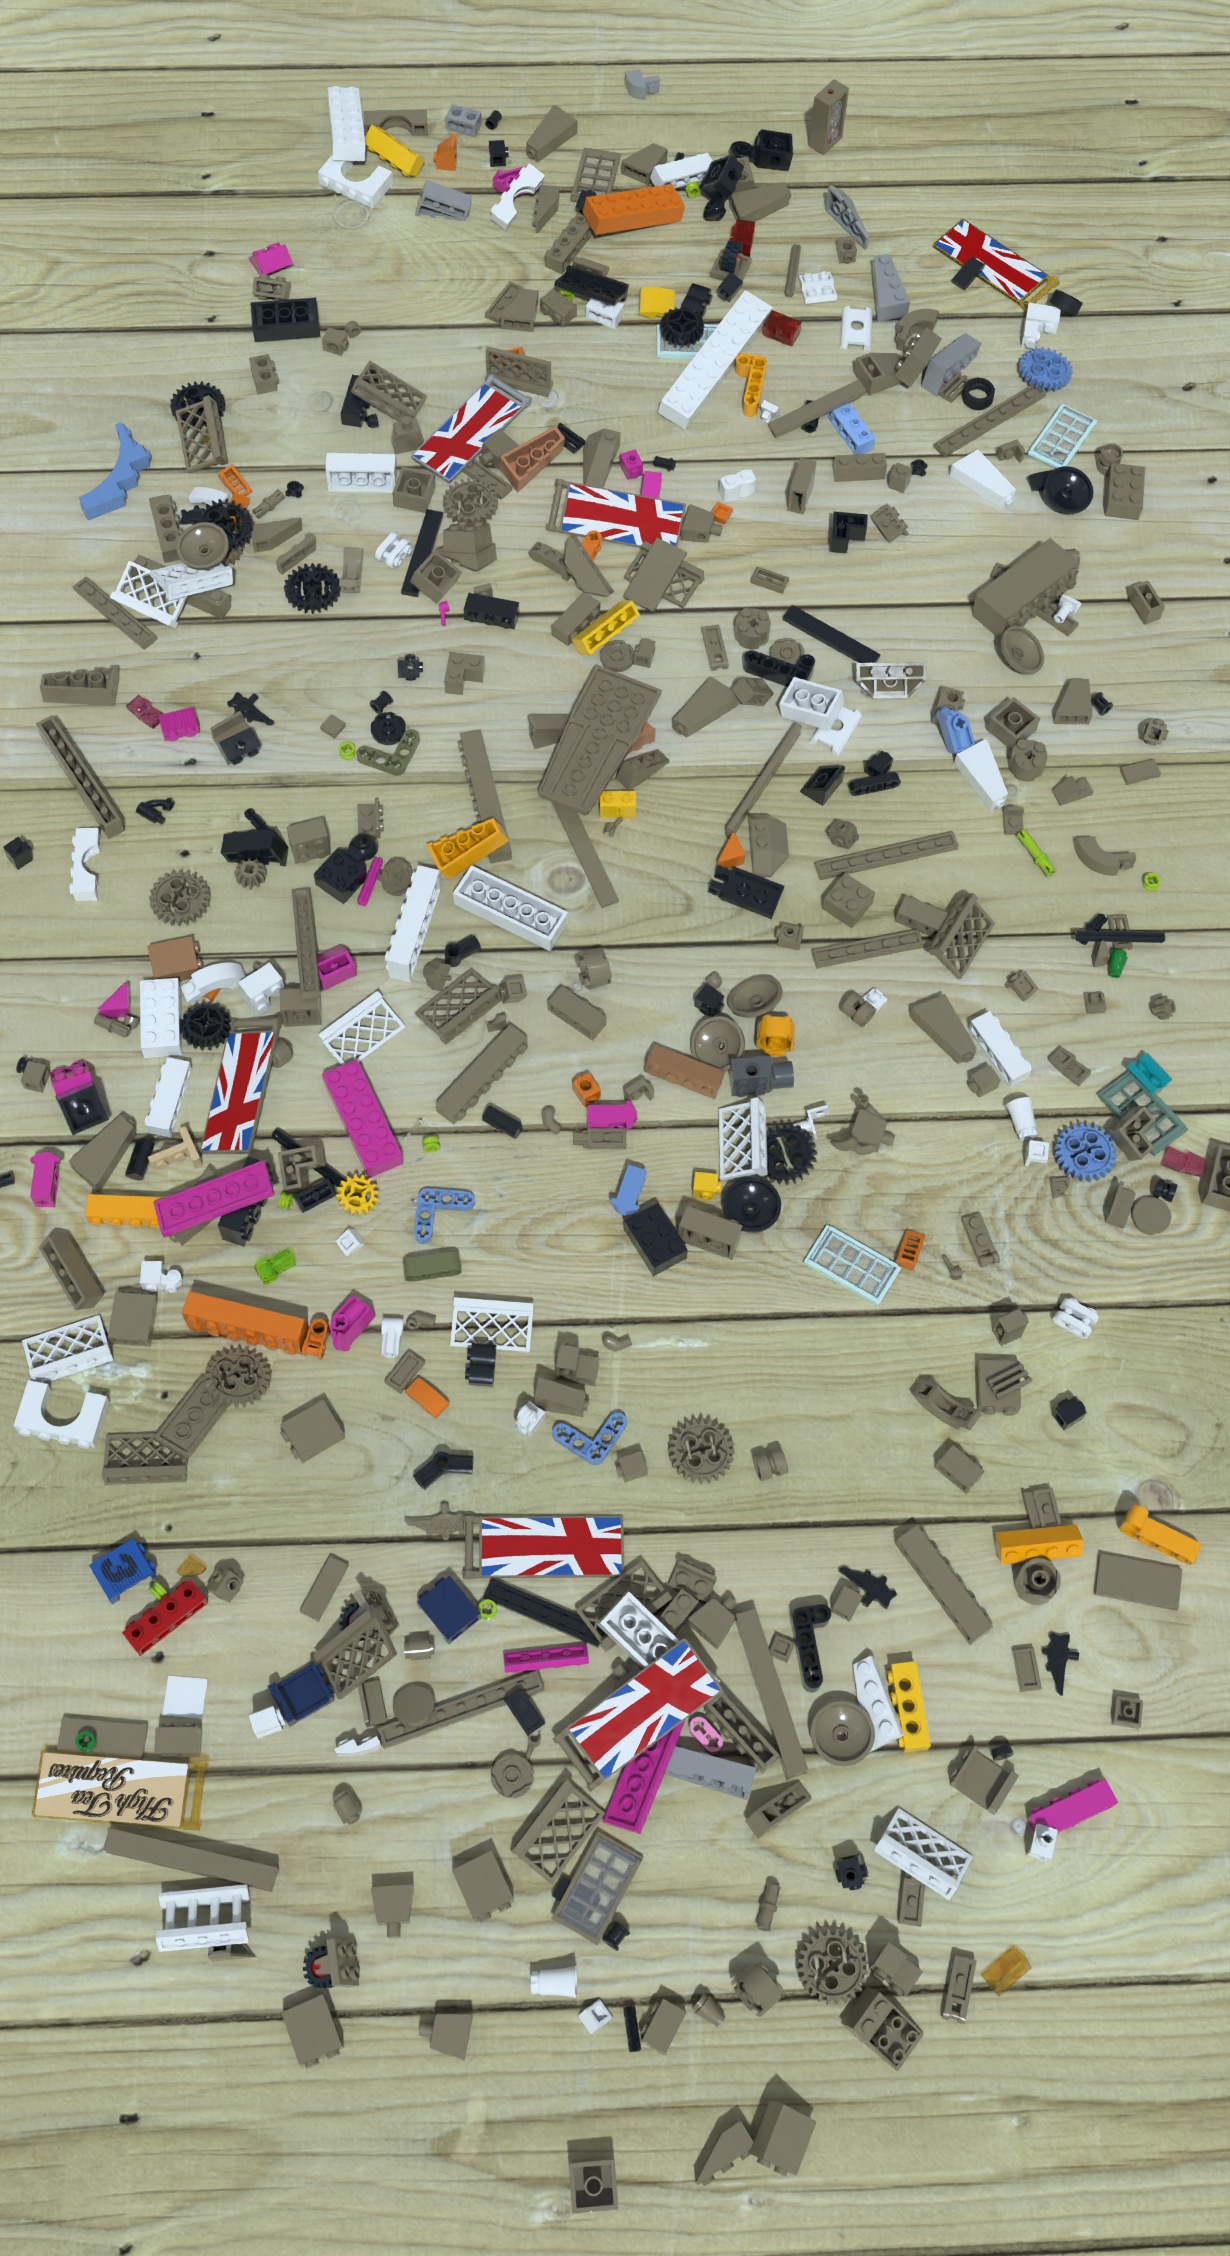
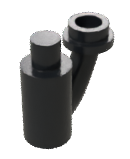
[136,798,174,825]

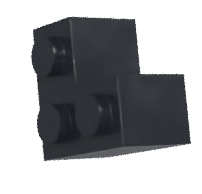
[830,511,868,553]

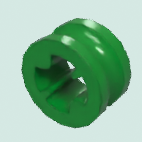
[75,1731,97,1752]

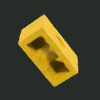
[599,791,636,818]

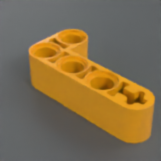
[735,353,767,417]
[1119,1504,1202,1565]

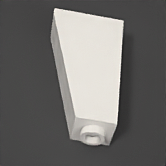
[949,450,1016,508]
[954,739,1008,811]

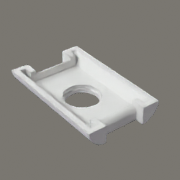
[840,306,873,351]
[809,707,862,756]

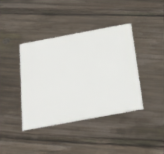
[162,1676,208,1719]

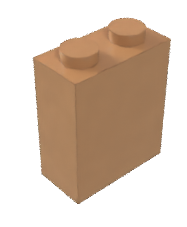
[147,936,203,981]

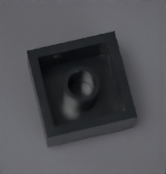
[55,1082,109,1135]

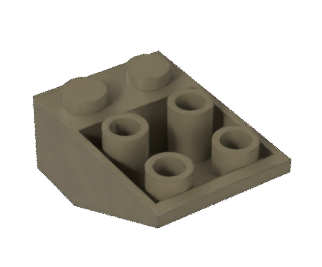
[854,353,903,395]
[841,1986,924,2071]

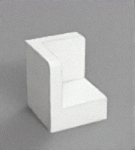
[1024,1140,1049,1166]

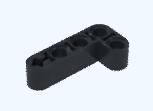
[743,650,815,687]
[791,1604,831,1693]

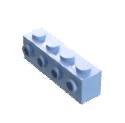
[825,402,876,454]

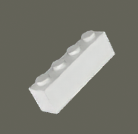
[650,153,712,188]
[968,1011,1032,1088]
[145,1057,192,1137]

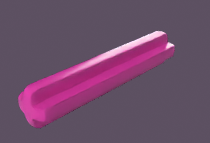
[357,857,383,906]

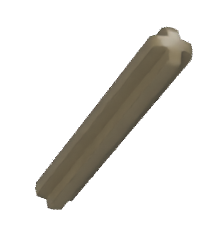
[785,244,801,297]

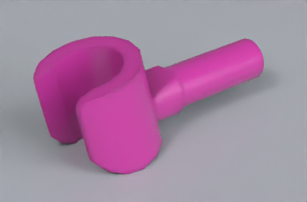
[439,601,450,626]

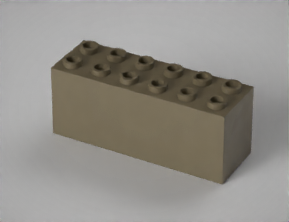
[973,538,1080,640]

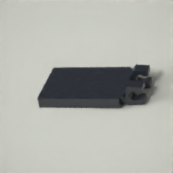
[708,865,785,919]

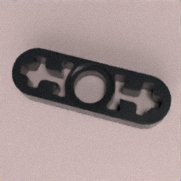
[849,772,901,796]

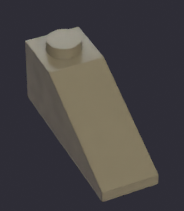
[745,1781,812,1839]

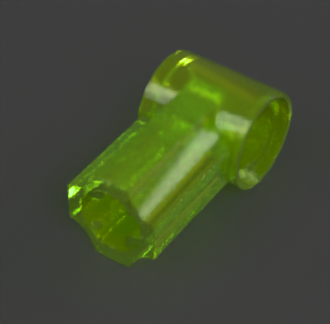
[254,1249,296,1284]

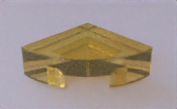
[177,1556,206,1577]

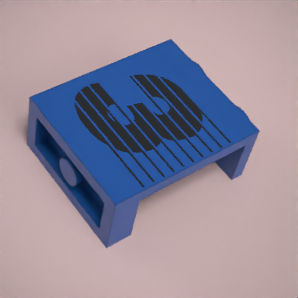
[89,1538,156,1605]

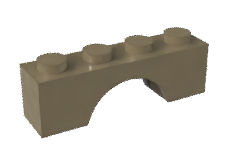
[364,109,428,137]

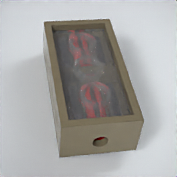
[809,79,849,155]

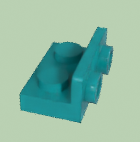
[1126,1053,1172,1094]

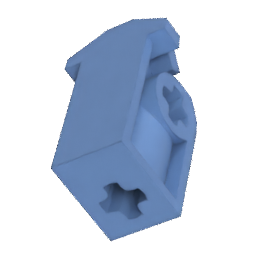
[935,707,975,754]
[610,1164,647,1216]

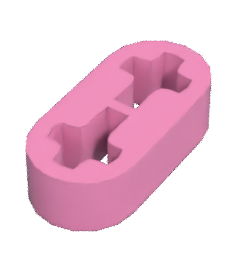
[689,1717,723,1754]

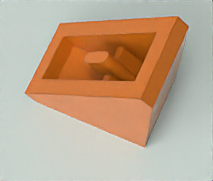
[717,832,745,869]

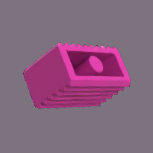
[158,707,200,741]

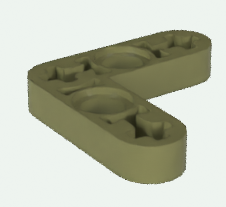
[356,729,420,776]

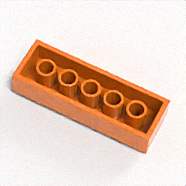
[583,184,685,235]
[182,1291,308,1355]

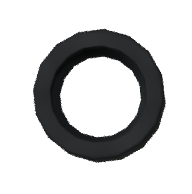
[1050,289,1083,315]
[962,377,995,410]

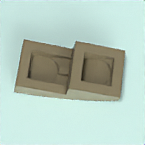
[1049,1047,1091,1087]

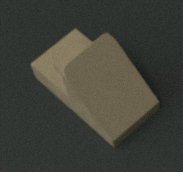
[1052,776,1093,806]

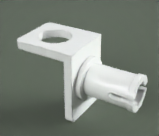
[1054,595,1081,623]
[794,1105,830,1140]
[1026,1824,1058,1862]

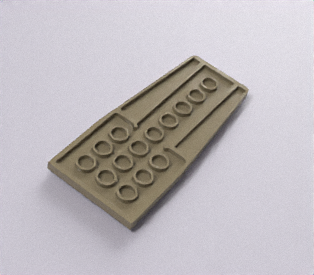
[539,665,662,815]

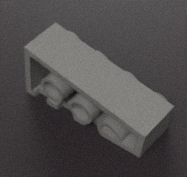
[872,254,910,322]
[921,333,981,397]
[665,1744,757,1800]

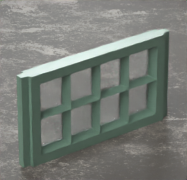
[1098,1071,1188,1156]

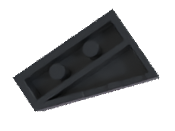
[221,828,289,866]

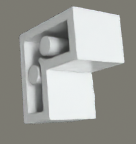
[238,962,284,1016]

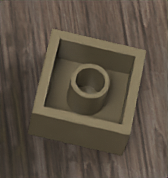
[1112,1696,1143,1729]

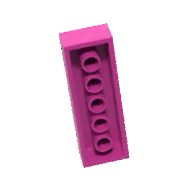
[322,1059,404,1178]

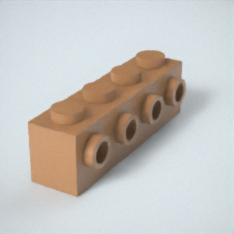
[644,1045,725,1099]

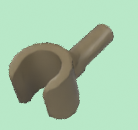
[603,817,624,837]
[942,1255,963,1280]
[524,1732,541,1762]

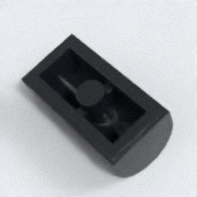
[482,1106,523,1139]
[125,1138,155,1181]
[293,1177,337,1213]

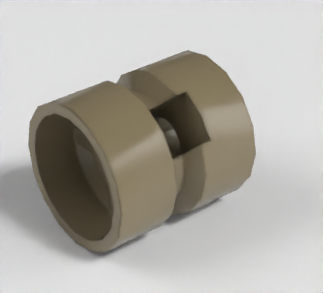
[1097,443,1123,476]
[841,992,877,1027]
[753,1448,789,1481]

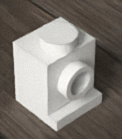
[1021,320,1042,348]

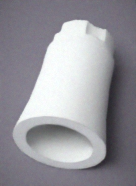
[1006,1097,1038,1141]
[531,1965,577,1998]

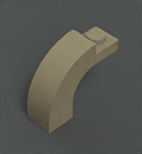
[339,547,363,593]

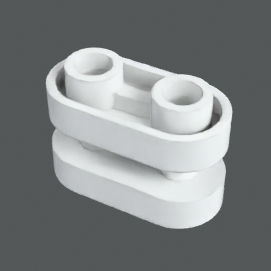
[375,532,413,569]
[1053,1298,1099,1339]

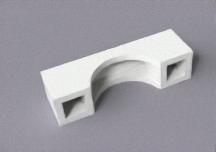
[490,163,545,230]
[70,828,101,901]

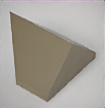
[208,1943,256,1962]

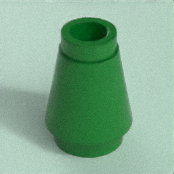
[1109,949,1128,978]

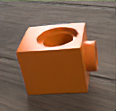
[572,1073,601,1107]

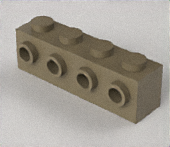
[544,213,594,274]
[39,1233,103,1310]
[705,1691,780,1774]

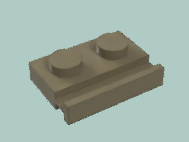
[1022,1488,1062,1529]

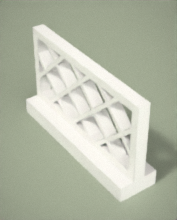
[110,561,187,629]
[150,562,233,600]
[318,991,406,1066]
[719,1097,767,1181]
[450,1297,534,1353]
[22,1315,113,1383]
[874,1808,973,1900]

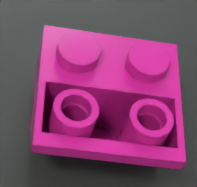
[248,242,292,276]
[317,945,357,991]
[50,1061,96,1096]

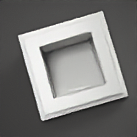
[335,1228,366,1256]
[578,1999,613,2034]

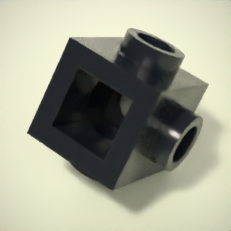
[397,654,423,681]
[836,1854,869,1890]

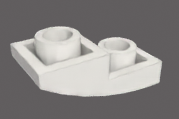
[188,487,229,506]
[334,1736,382,1757]

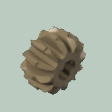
[234,857,266,890]

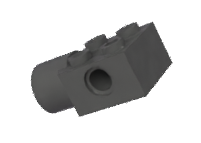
[729,1056,794,1097]

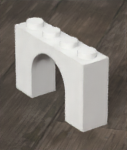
[318,156,393,208]
[14,1380,110,1449]

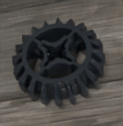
[660,306,704,348]
[180,1001,232,1051]

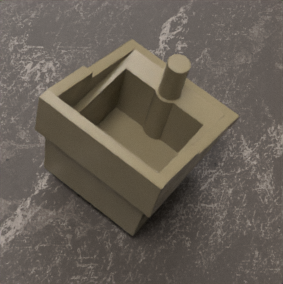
[436,520,497,570]

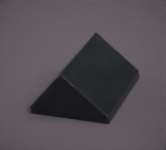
[800,765,845,806]

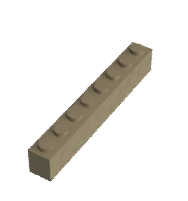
[36,715,124,839]
[457,730,512,864]

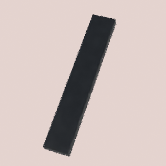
[401,509,444,597]
[783,605,881,663]
[483,1579,605,1648]

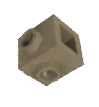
[1142,718,1169,745]
[827,819,859,850]
[205,1567,244,1603]

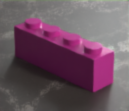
[1027,1778,1118,1834]

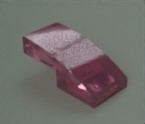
[126,695,164,729]
[1161,1146,1206,1177]

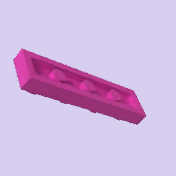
[503,1644,589,1673]

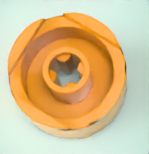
[756,1015,795,1056]

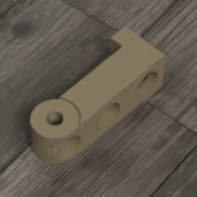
[529,542,573,582]

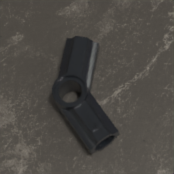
[413,1452,474,1490]

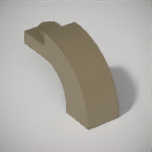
[895,309,939,351]
[1074,836,1136,876]
[912,1379,981,1430]

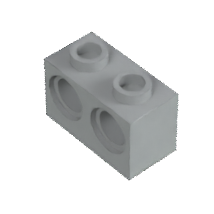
[445,104,482,137]

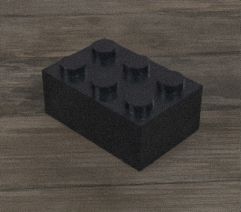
[624,1203,688,1277]

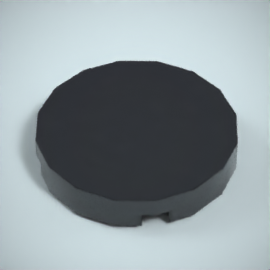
[371,712,406,745]

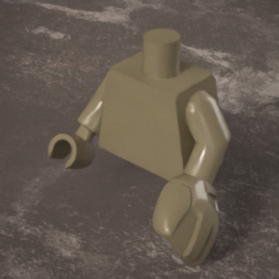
[830,1094,895,1155]

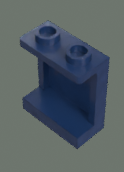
[417,1575,481,1645]
[267,1660,335,1727]

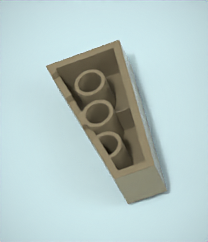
[40,665,119,706]

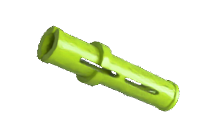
[1017,829,1057,877]

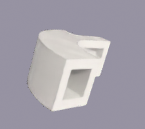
[181,962,246,1004]

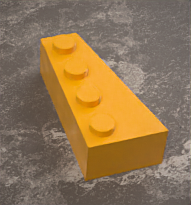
[426,818,510,880]

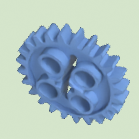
[1019,347,1073,391]
[1054,1122,1118,1183]

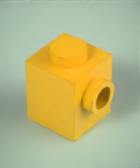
[692,1172,721,1201]

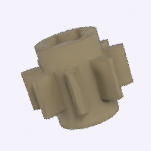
[1152,996,1176,1020]

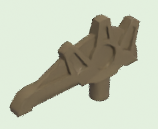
[404,1504,465,1541]

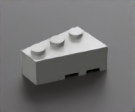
[415,180,472,221]

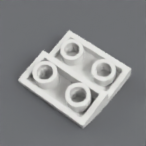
[799,271,837,304]

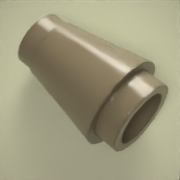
[692,1993,725,2027]

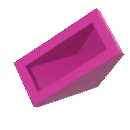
[98,982,131,1018]

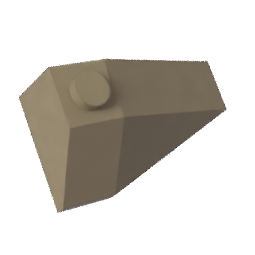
[583,428,620,488]

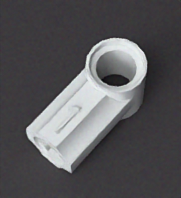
[381,1318,403,1358]

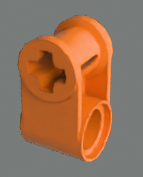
[581,530,602,561]
[302,1319,329,1360]

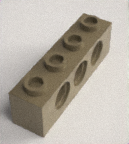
[149,494,182,563]

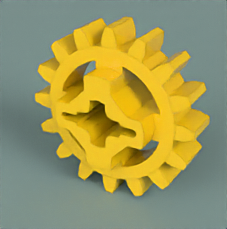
[336,1174,379,1217]

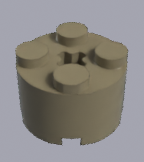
[734,608,771,650]
[1008,739,1048,782]
[575,948,612,990]
[1015,1558,1061,1605]
[731,1962,783,2017]

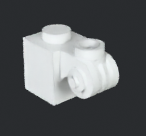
[140,1261,183,1293]
[514,1401,545,1437]

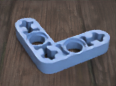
[414,1188,475,1244]
[553,1413,627,1465]

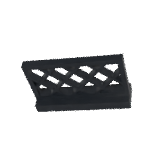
[554,265,629,305]

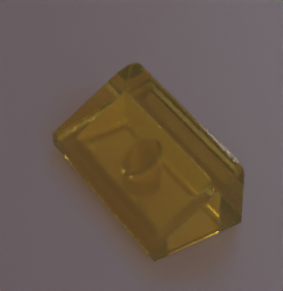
[981,1946,1031,1996]

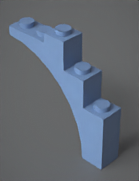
[78,422,151,520]

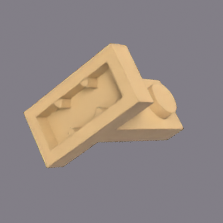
[148,1126,202,1171]

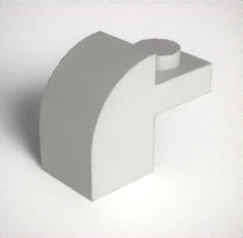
[625,69,660,100]

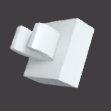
[761,400,780,423]
[863,988,888,1013]

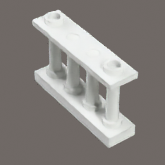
[156,1884,250,1952]

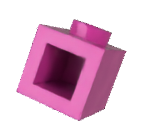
[620,449,643,480]

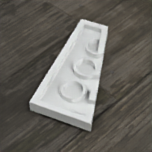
[853,1656,904,1752]

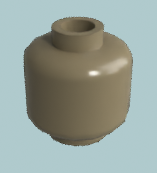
[271,1040,292,1068]

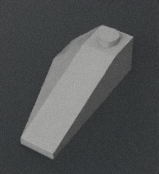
[825,185,869,250]

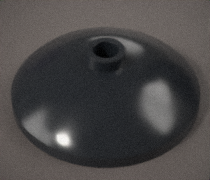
[1044,466,1094,514]
[723,1177,781,1233]

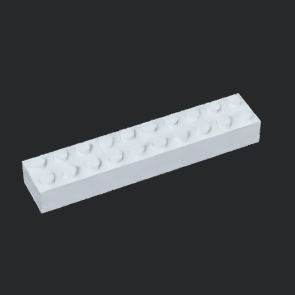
[657,290,773,430]

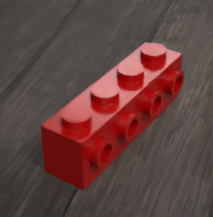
[122,1579,208,1656]

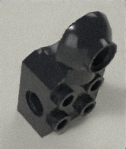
[730,129,793,170]
[699,155,744,221]
[314,834,378,904]

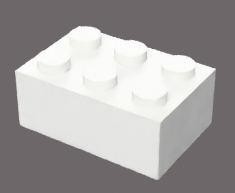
[779,677,844,731]

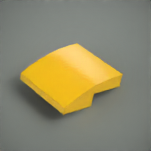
[639,287,675,319]

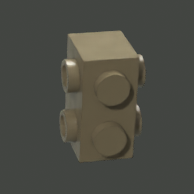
[252,274,290,301]

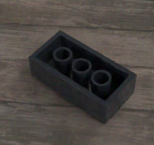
[250,297,320,342]
[218,1157,275,1247]

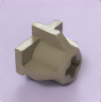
[423,960,452,991]

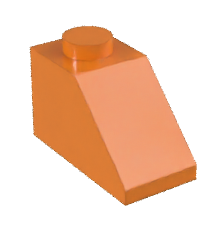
[433,134,457,171]

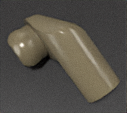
[542,1106,562,1134]
[406,1313,436,1329]
[602,1334,632,1352]

